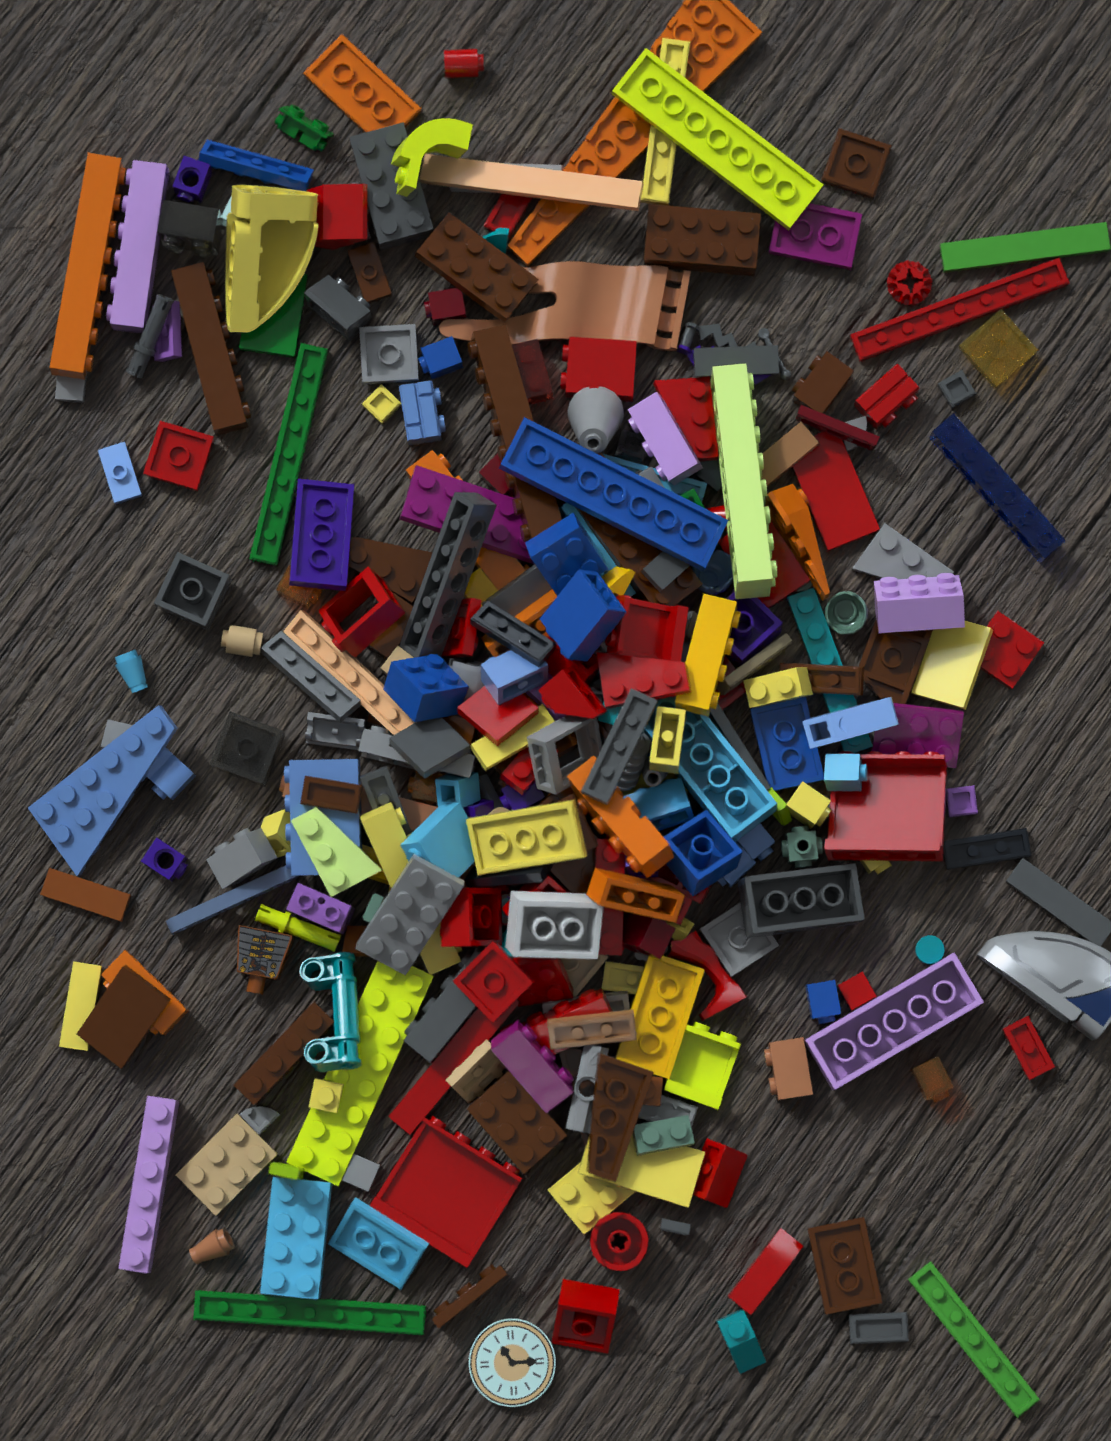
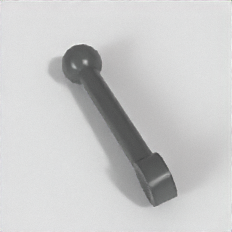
[758,328,792,380]

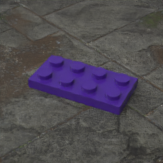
[289,479,354,591]

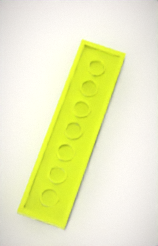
[611,48,823,230]
[286,961,434,1186]

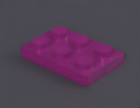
[768,203,862,270]
[872,703,964,768]

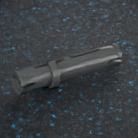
[126,294,174,378]

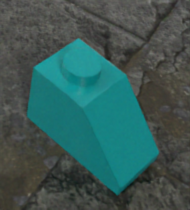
[716,1309,766,1374]

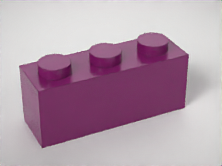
[491,1020,574,1113]

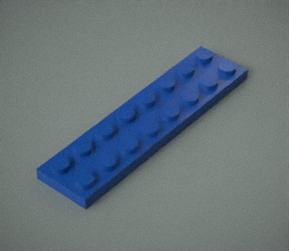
[499,417,728,571]

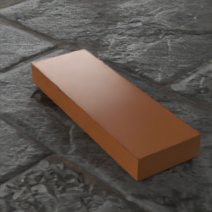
[40,868,131,922]

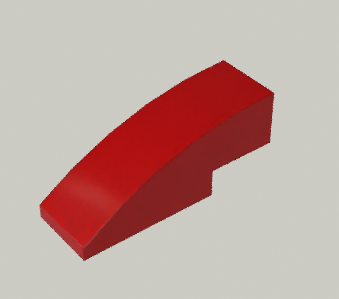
[727,1228,803,1315]

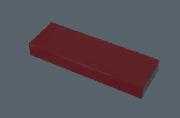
[795,405,880,451]

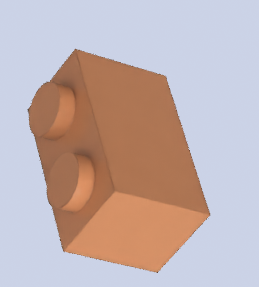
[764,1037,813,1100]

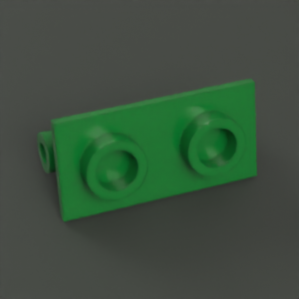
[274,105,334,152]

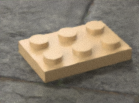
[176,1113,278,1216]

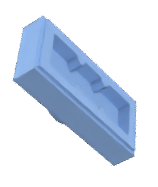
[98,442,142,505]

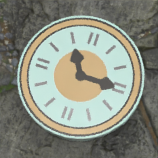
[469,1318,556,1407]

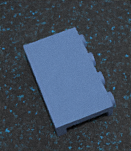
[284,759,362,876]

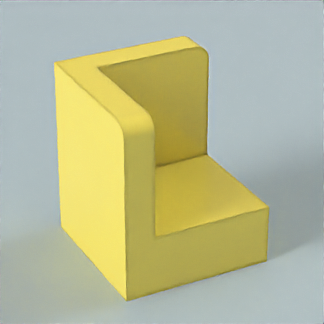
[261,809,291,858]

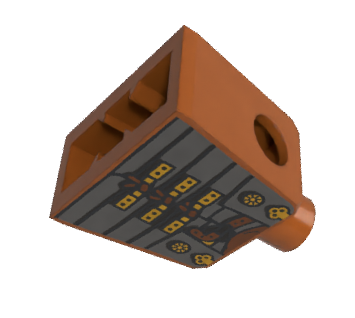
[237,925,294,995]

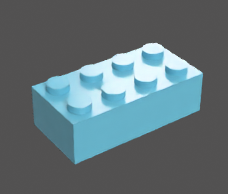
[260,1177,332,1299]

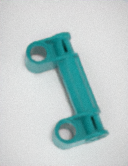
[299,952,362,1072]

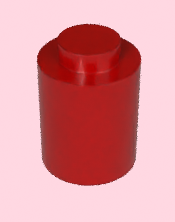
[444,49,484,78]

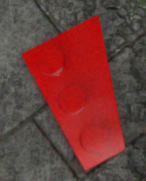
[596,652,691,709]

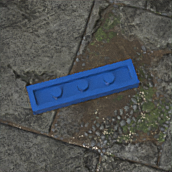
[198,140,314,191]

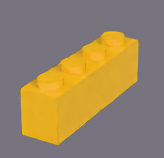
[675,594,741,717]

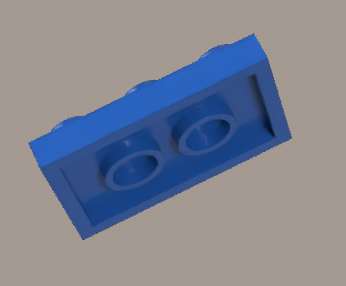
[750,697,824,791]

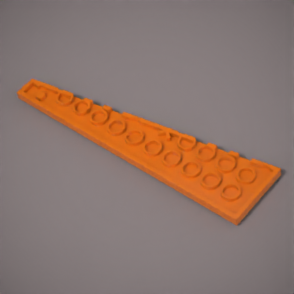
[508,0,762,267]

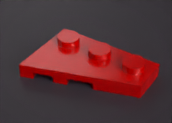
[653,377,719,462]

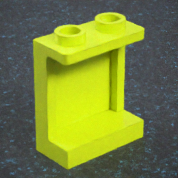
[664,1022,741,1110]

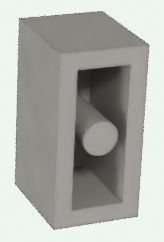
[206,828,278,889]

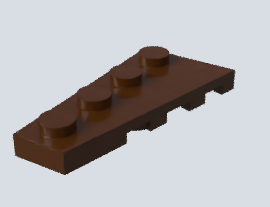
[586,1052,654,1182]

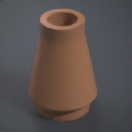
[189,1228,234,1265]

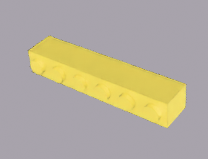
[360,802,463,975]

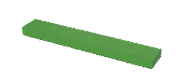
[940,222,1111,273]
[908,1261,1040,1418]

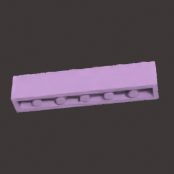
[106,160,169,333]
[118,1096,179,1273]

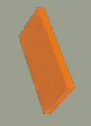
[303,34,422,133]

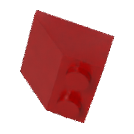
[306,184,367,250]
[551,1279,620,1354]

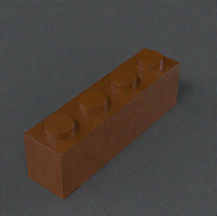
[234,1002,334,1106]

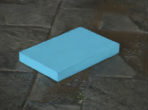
[328,1197,429,1290]

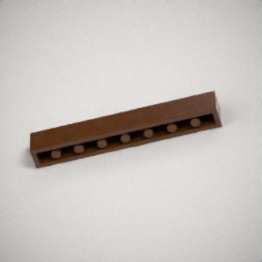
[468,324,562,542]

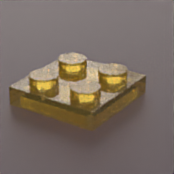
[958,309,1039,389]

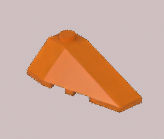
[764,484,830,601]

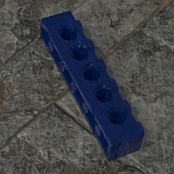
[929,413,1066,564]

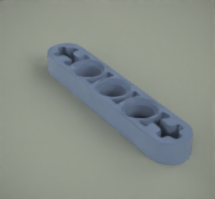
[166,866,299,935]

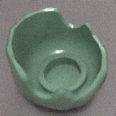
[825,591,868,634]

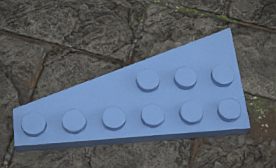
[28,705,178,876]

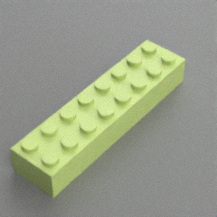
[710,364,777,600]

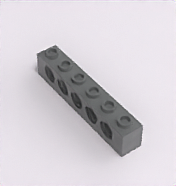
[399,492,497,657]

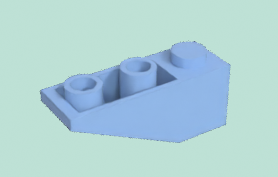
[802,697,899,749]

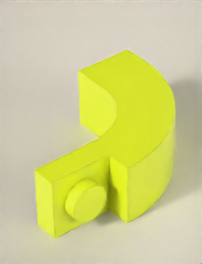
[391,118,473,197]

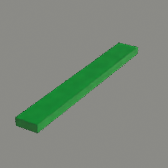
[249,343,329,567]
[193,1290,426,1335]

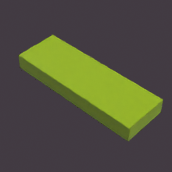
[268,1162,305,1180]

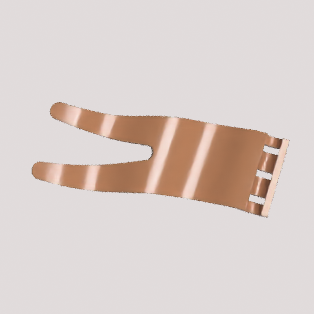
[439,261,691,351]

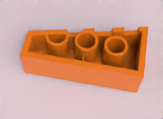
[567,755,674,878]

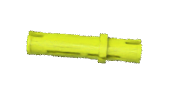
[255,904,341,952]

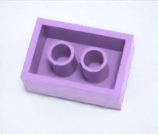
[874,573,965,633]

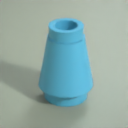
[115,649,148,693]

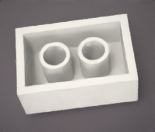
[505,891,603,959]

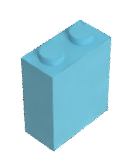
[400,802,475,878]

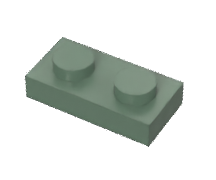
[632,1115,695,1156]

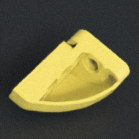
[225,185,318,332]

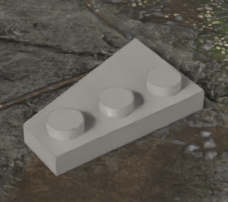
[852,523,954,579]

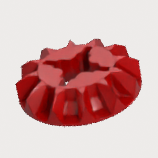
[887,260,932,305]

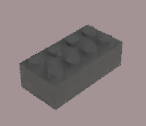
[349,122,434,250]
[738,863,865,938]

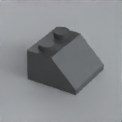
[304,275,372,342]

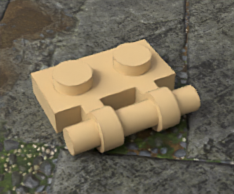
[446,1039,506,1104]

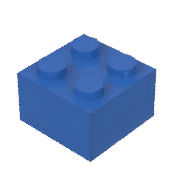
[525,512,608,596]
[383,654,469,722]
[664,810,743,896]

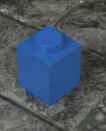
[418,336,463,379]
[805,980,841,1024]

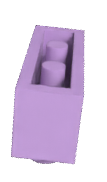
[628,392,703,485]

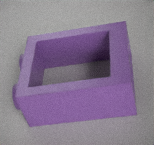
[286,883,355,935]

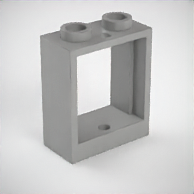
[527,715,602,794]

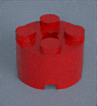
[590,1212,648,1271]

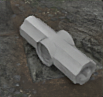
[566,1045,609,1134]

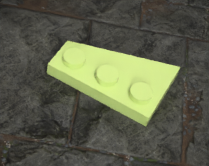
[291,807,383,897]

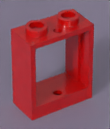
[318,566,405,657]

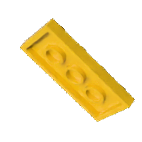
[615,956,705,1079]

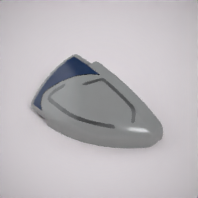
[976,931,1111,1040]

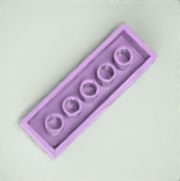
[804,953,984,1091]

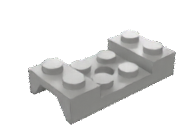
[358,726,477,778]

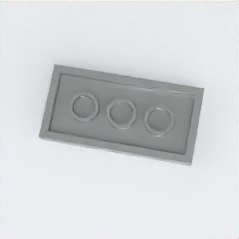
[355,854,464,976]

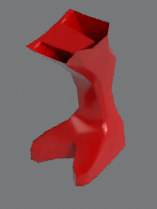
[667,930,747,1021]

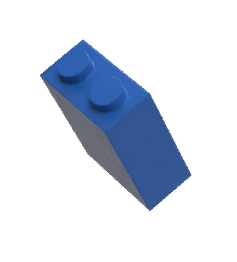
[540,569,626,661]

